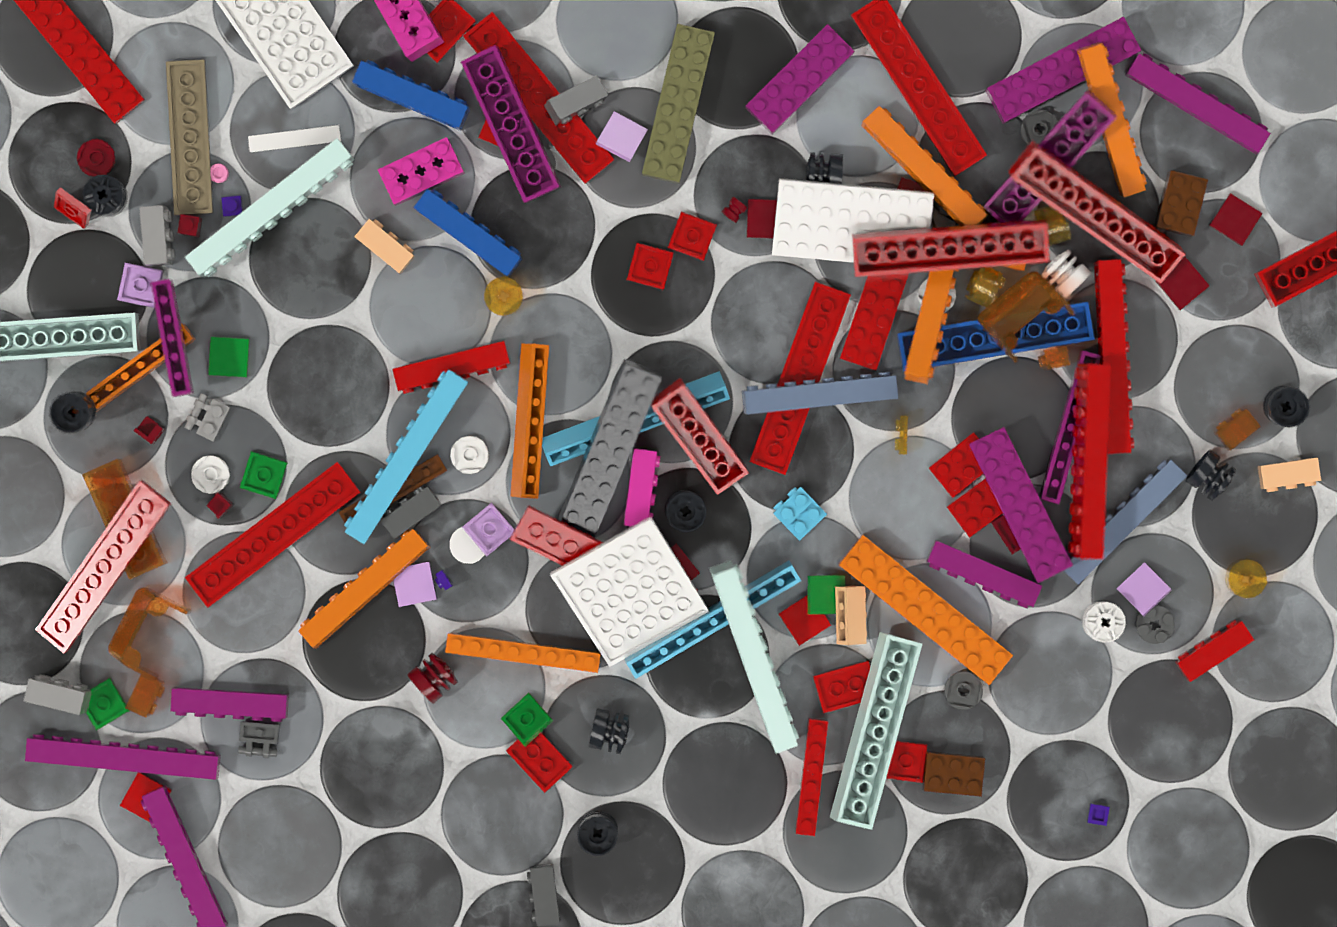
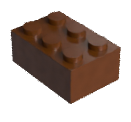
[1154,170,1208,237]
[923,751,985,797]

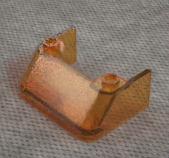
[978,271,1075,363]
[108,587,192,680]

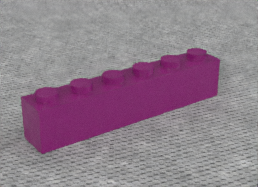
[151,279,194,397]
[926,540,1042,609]
[170,687,289,722]

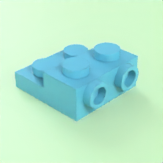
[773,487,827,541]

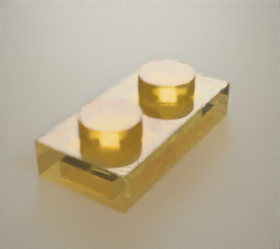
[895,416,908,455]

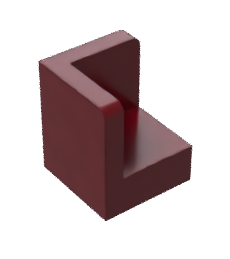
[133,416,165,444]
[206,492,234,519]

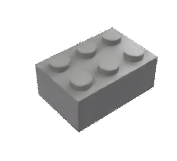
[140,205,175,267]
[24,674,92,715]

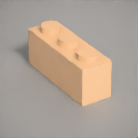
[355,219,415,274]
[1258,458,1321,492]
[835,586,867,645]

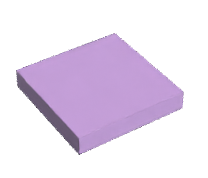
[596,112,648,162]
[117,263,163,308]
[462,503,514,557]
[394,562,437,607]
[1117,562,1172,616]

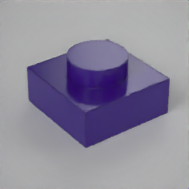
[221,196,243,217]
[435,570,453,590]
[1087,803,1110,826]

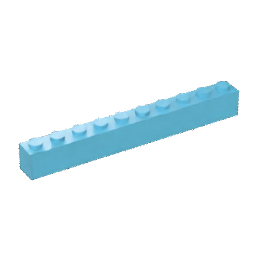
[344,369,468,544]
[542,371,730,467]
[625,560,801,679]

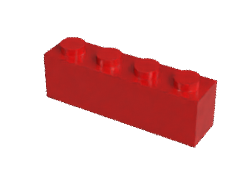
[1175,619,1254,682]

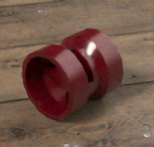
[721,197,747,223]

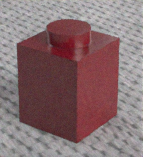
[177,214,202,237]

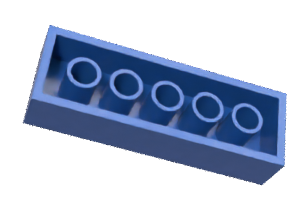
[352,60,470,131]
[414,189,523,278]

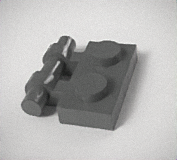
[238,721,280,758]

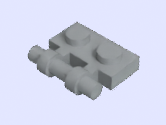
[184,393,231,442]

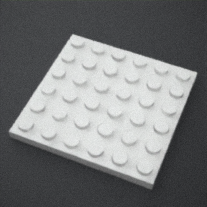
[550,516,709,667]

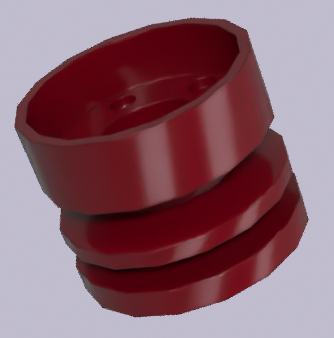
[407,652,458,704]

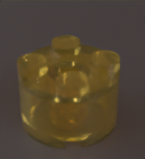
[1034,206,1071,246]
[964,267,1006,308]
[484,277,524,316]
[1225,559,1267,598]

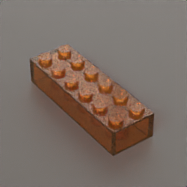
[82,459,168,580]

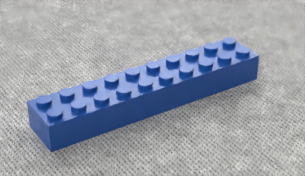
[896,302,1094,372]

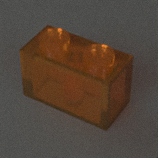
[1038,346,1070,370]
[1214,408,1261,451]
[125,672,166,718]

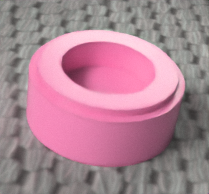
[211,164,229,183]

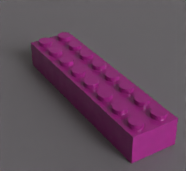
[985,16,1142,124]
[460,45,561,203]
[983,90,1117,223]
[969,427,1073,583]

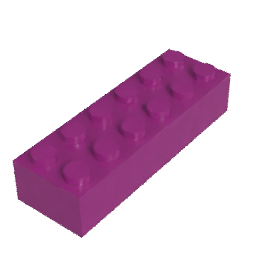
[745,24,855,135]

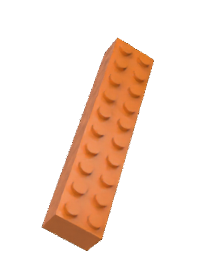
[838,535,1013,685]

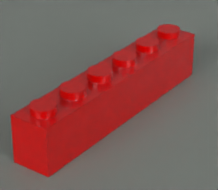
[392,341,511,394]
[795,718,828,836]

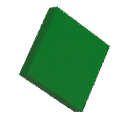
[208,337,250,378]
[240,451,288,499]
[808,575,845,614]
[86,678,130,730]
[501,693,553,747]

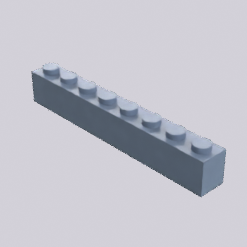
[742,372,898,414]
[1064,460,1187,585]

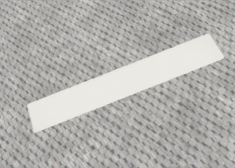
[248,125,341,152]

